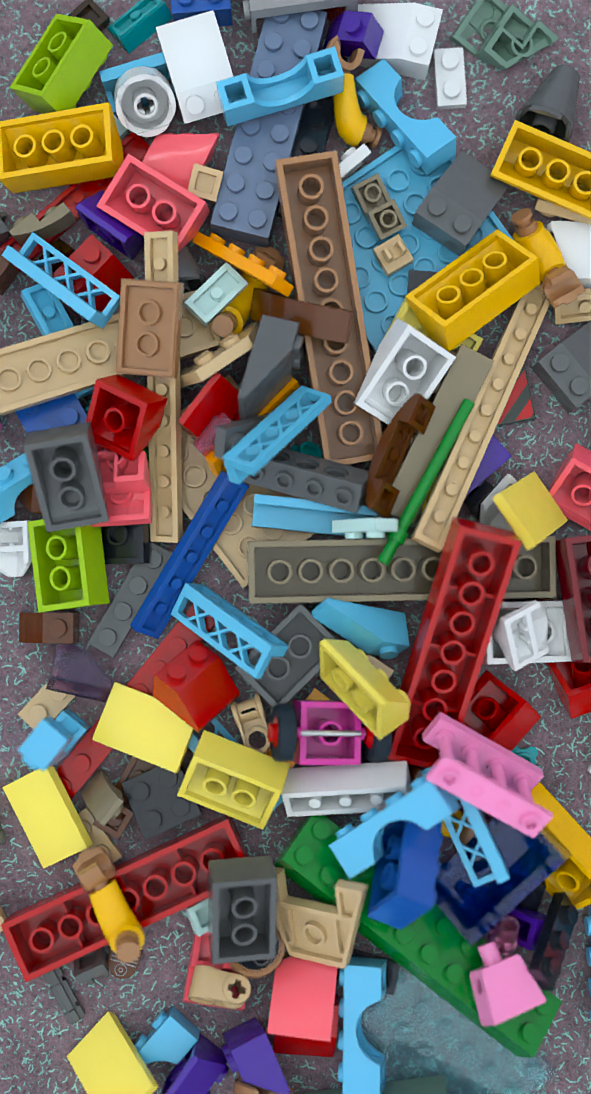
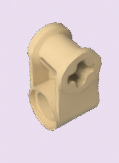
[230,693,270,753]
[188,965,251,1009]

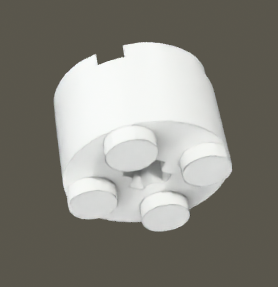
[114,66,176,137]

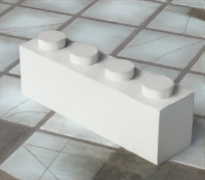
[281,761,411,817]

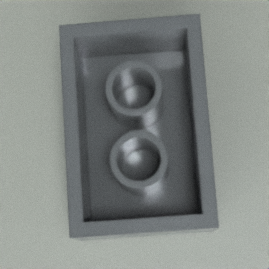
[235,603,336,707]
[208,855,277,964]

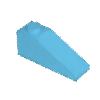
[312,598,409,659]

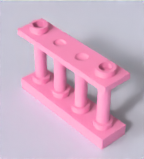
[422,712,553,838]

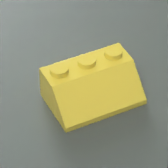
[320,639,410,740]
[177,730,290,830]

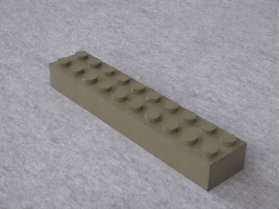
[247,536,556,604]

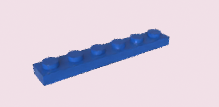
[130,470,249,639]

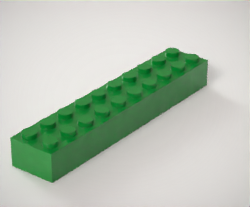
[274,815,562,1057]

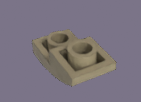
[350,173,407,241]
[9,202,76,245]
[81,768,124,826]

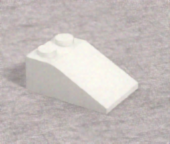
[343,3,443,81]
[156,10,234,124]
[354,318,456,425]
[482,601,571,665]

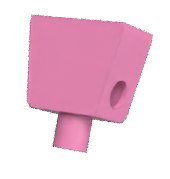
[469,940,546,1026]

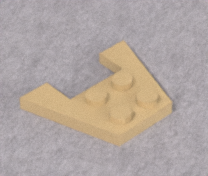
[180,321,260,388]
[274,867,368,969]

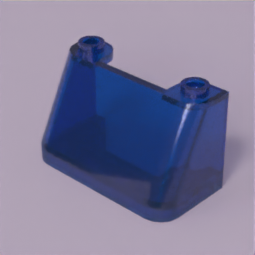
[434,816,571,946]

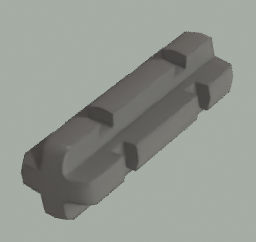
[43,967,85,1024]

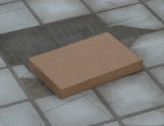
[116,279,184,378]

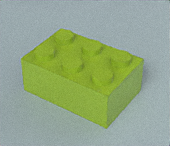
[9,14,113,114]
[27,519,110,613]

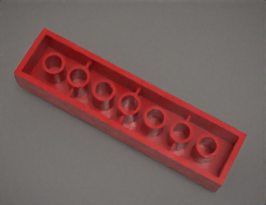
[388,517,522,768]
[1,815,249,982]

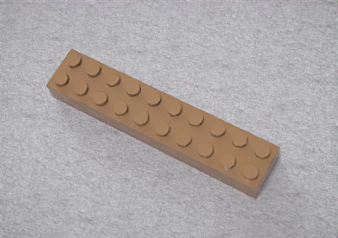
[274,150,382,465]

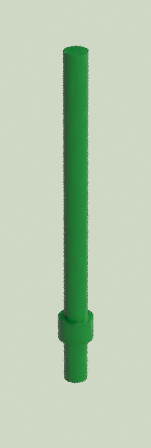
[377,399,475,566]

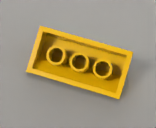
[0,102,124,194]
[490,120,591,220]
[405,229,540,352]
[489,782,591,910]

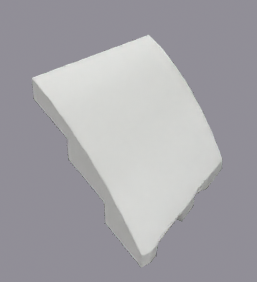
[547,221,591,289]

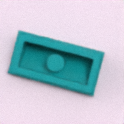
[107,0,173,54]

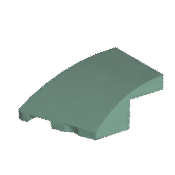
[450,0,559,70]

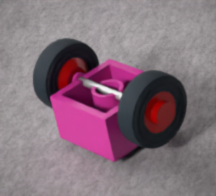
[267,700,393,765]

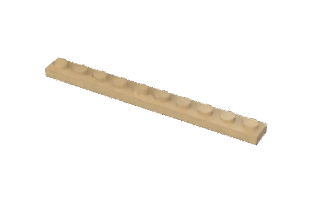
[144,231,183,543]
[411,283,550,553]

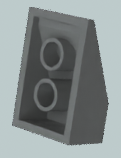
[412,151,510,256]
[238,315,304,420]
[531,321,591,414]
[23,422,109,532]

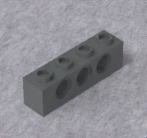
[242,448,369,513]

